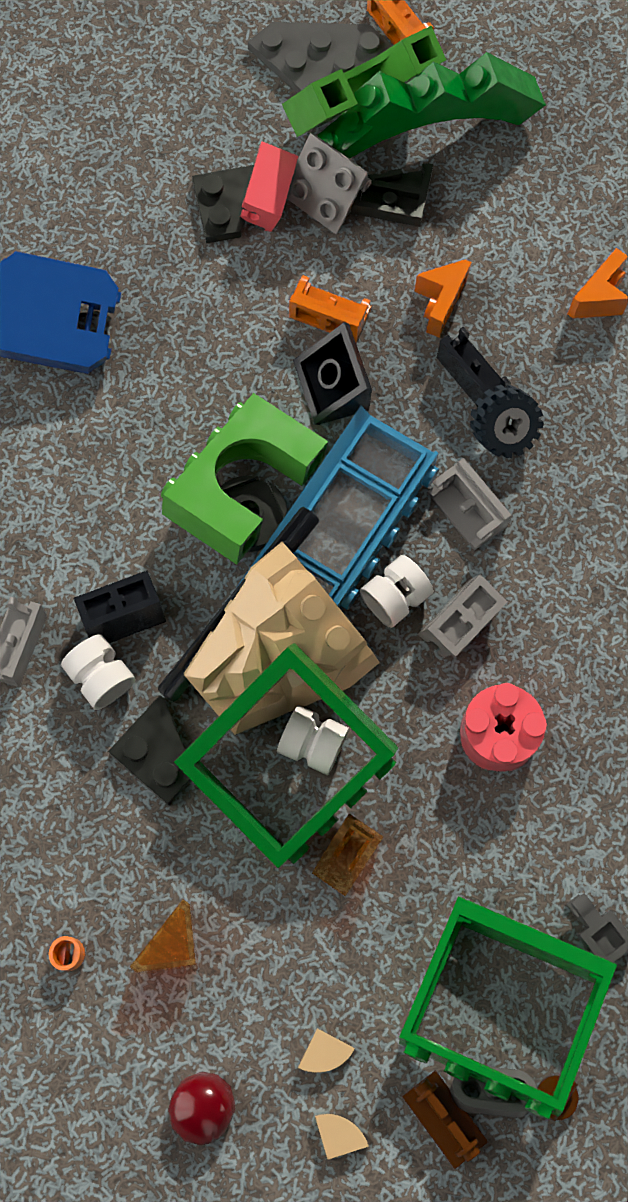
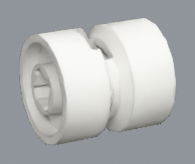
[360,555,434,628]
[61,635,136,710]
[277,705,349,775]

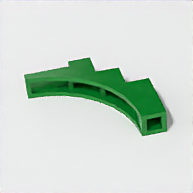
[317,52,546,159]

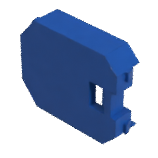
[0,251,121,374]

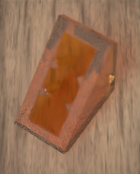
[312,813,384,896]
[130,899,198,974]

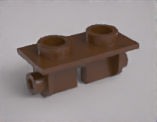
[402,1070,488,1169]

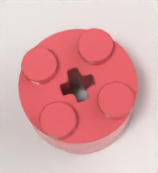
[460,683,547,772]

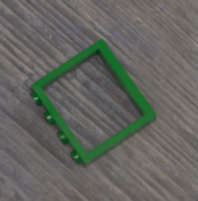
[174,643,399,868]
[399,896,617,1119]

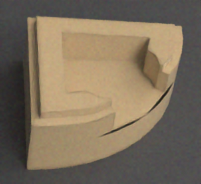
[298,1028,355,1073]
[315,1114,368,1160]

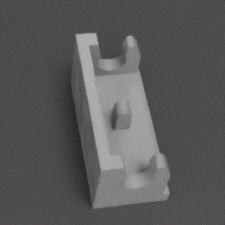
[427,458,512,551]
[417,574,508,657]
[0,597,47,687]

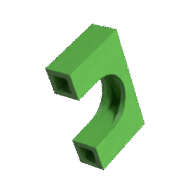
[282,26,446,137]
[161,393,328,565]

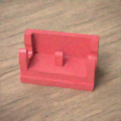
[240,141,298,232]

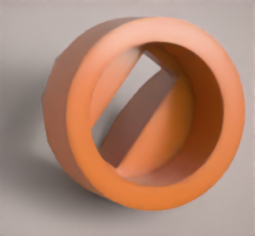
[49,936,86,971]

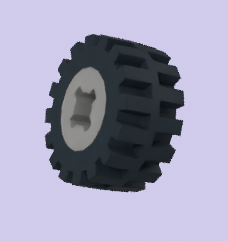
[470,385,544,458]

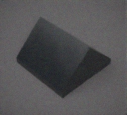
[293,322,372,425]

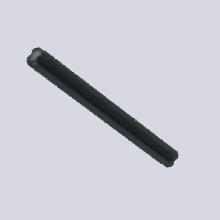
[158,507,319,702]

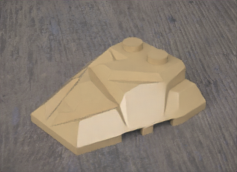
[184,542,380,735]

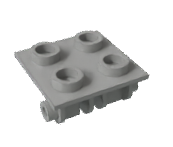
[287,132,372,234]

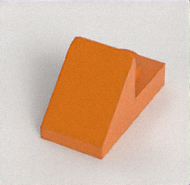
[567,248,628,319]
[414,259,472,338]

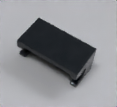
[436,327,511,407]
[73,570,166,643]

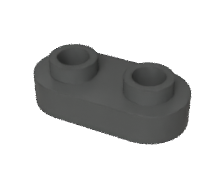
[450,1067,537,1118]

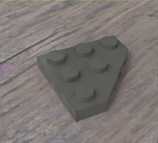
[248,22,393,93]

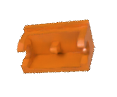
[367,0,434,45]
[289,275,371,342]

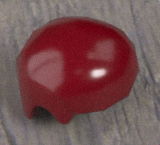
[168,1071,235,1145]

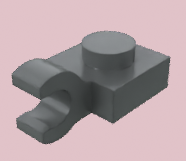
[566,893,628,963]

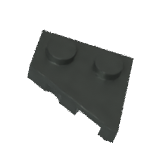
[351,163,434,227]
[192,165,254,244]
[108,695,191,806]

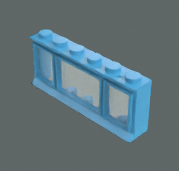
[236,406,439,610]

